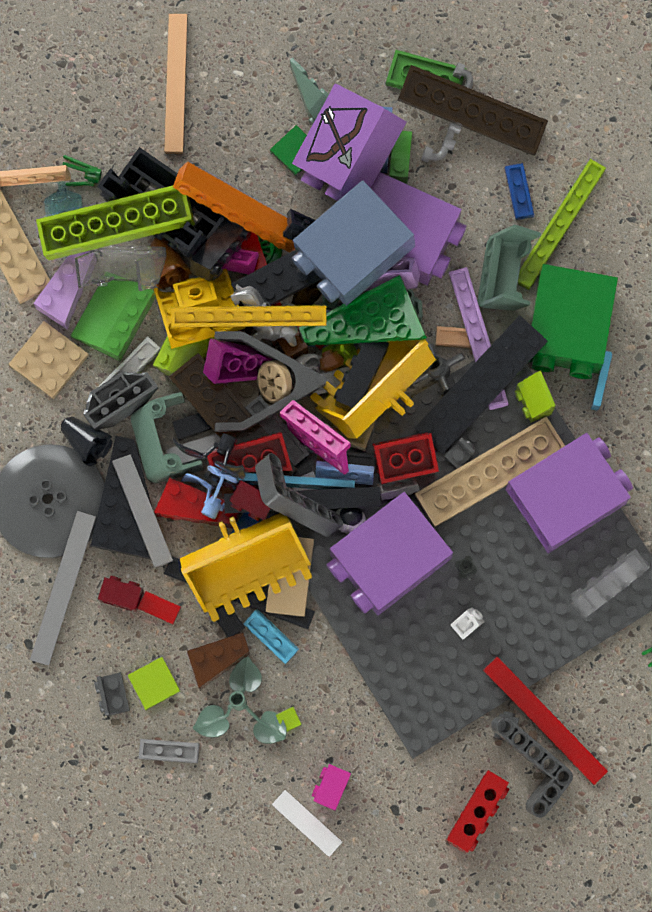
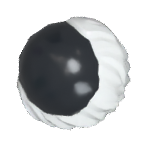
[336,508,366,534]

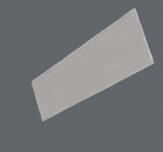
[272,790,342,857]

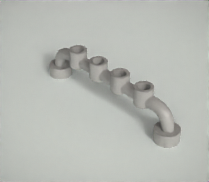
[421,62,473,163]

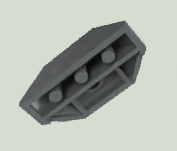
[84,372,158,430]

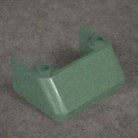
[477,224,541,311]
[131,392,204,484]

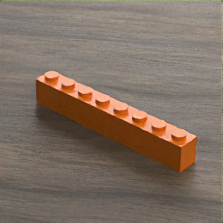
[173,162,295,253]

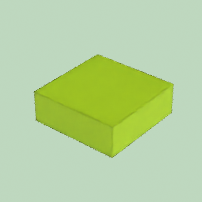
[276,707,302,732]

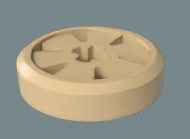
[257,360,292,403]

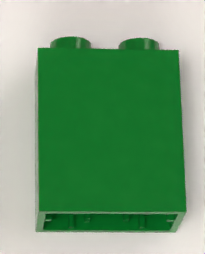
[530,264,618,380]

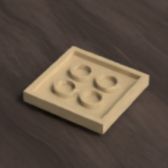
[8,321,89,399]

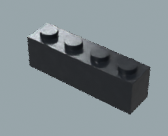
[190,218,252,282]
[334,342,389,412]

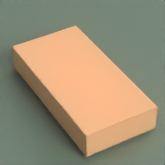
[435,326,471,349]

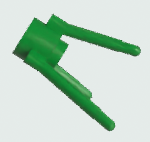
[62,155,102,187]

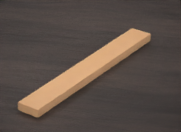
[164,14,188,154]

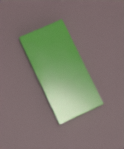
[386,50,466,89]

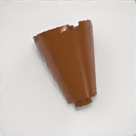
[150,238,192,290]

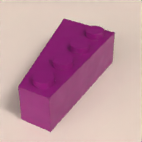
[203,339,273,384]

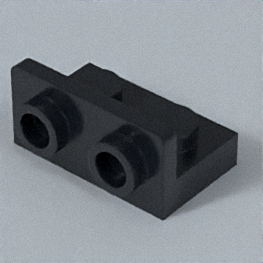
[283,209,315,241]

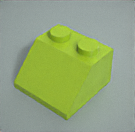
[515,371,556,423]

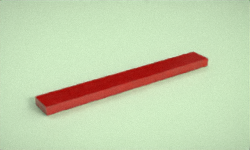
[483,657,608,785]

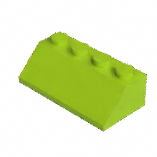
[153,336,215,376]

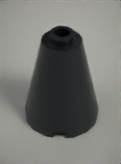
[61,416,113,466]

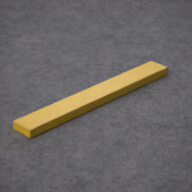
[171,306,327,327]

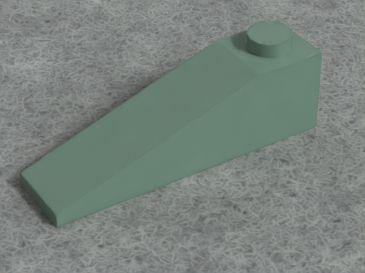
[290,58,329,126]

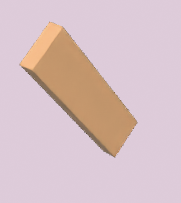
[0,165,71,187]

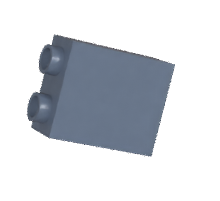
[291,180,415,306]

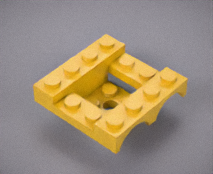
[154,269,245,349]

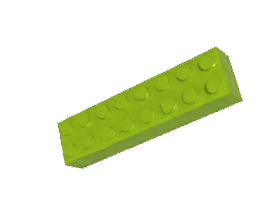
[36,186,195,261]

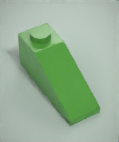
[389,131,412,184]

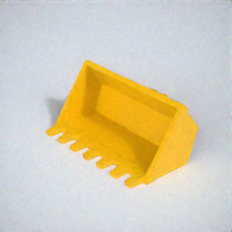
[310,339,436,439]
[180,513,312,622]

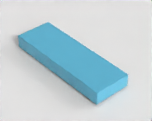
[591,351,612,411]
[243,609,299,664]

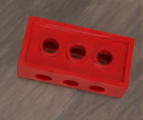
[445,770,510,853]

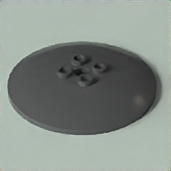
[0,444,104,558]

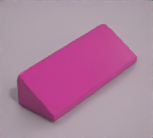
[221,249,259,275]

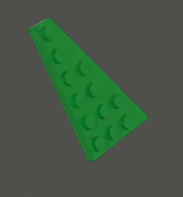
[299,275,427,346]

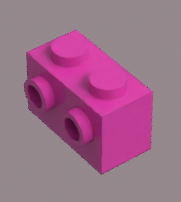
[311,764,351,811]

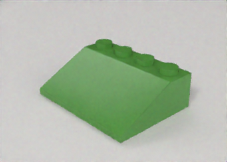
[70,272,156,362]

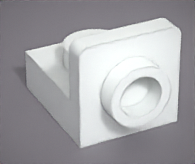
[450,607,484,640]

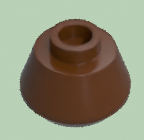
[319,349,344,373]

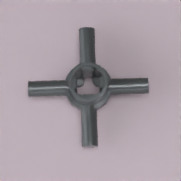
[413,344,465,394]

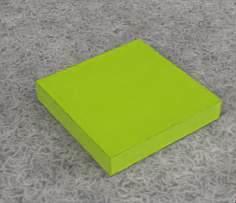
[127,657,181,710]

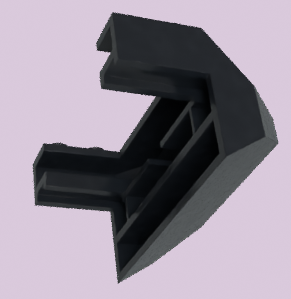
[97,147,226,258]

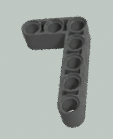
[255,453,343,537]
[491,716,573,818]

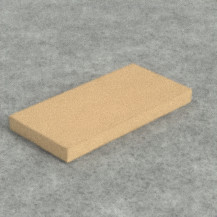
[266,537,314,617]

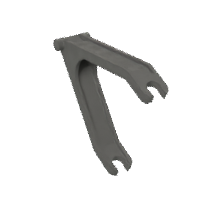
[215,331,327,432]

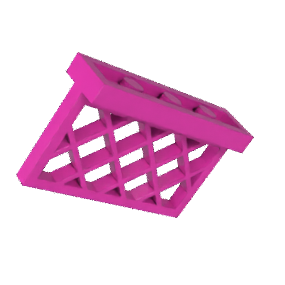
[280,400,351,475]

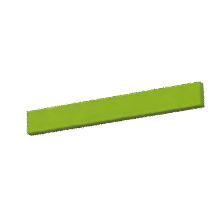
[518,159,606,290]

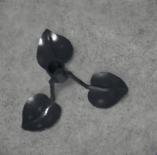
[173,434,246,491]

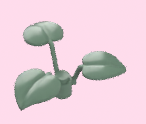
[193,657,287,744]

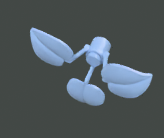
[181,465,238,519]

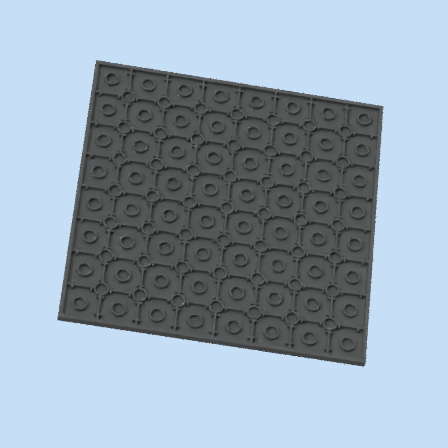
[265,360,652,759]

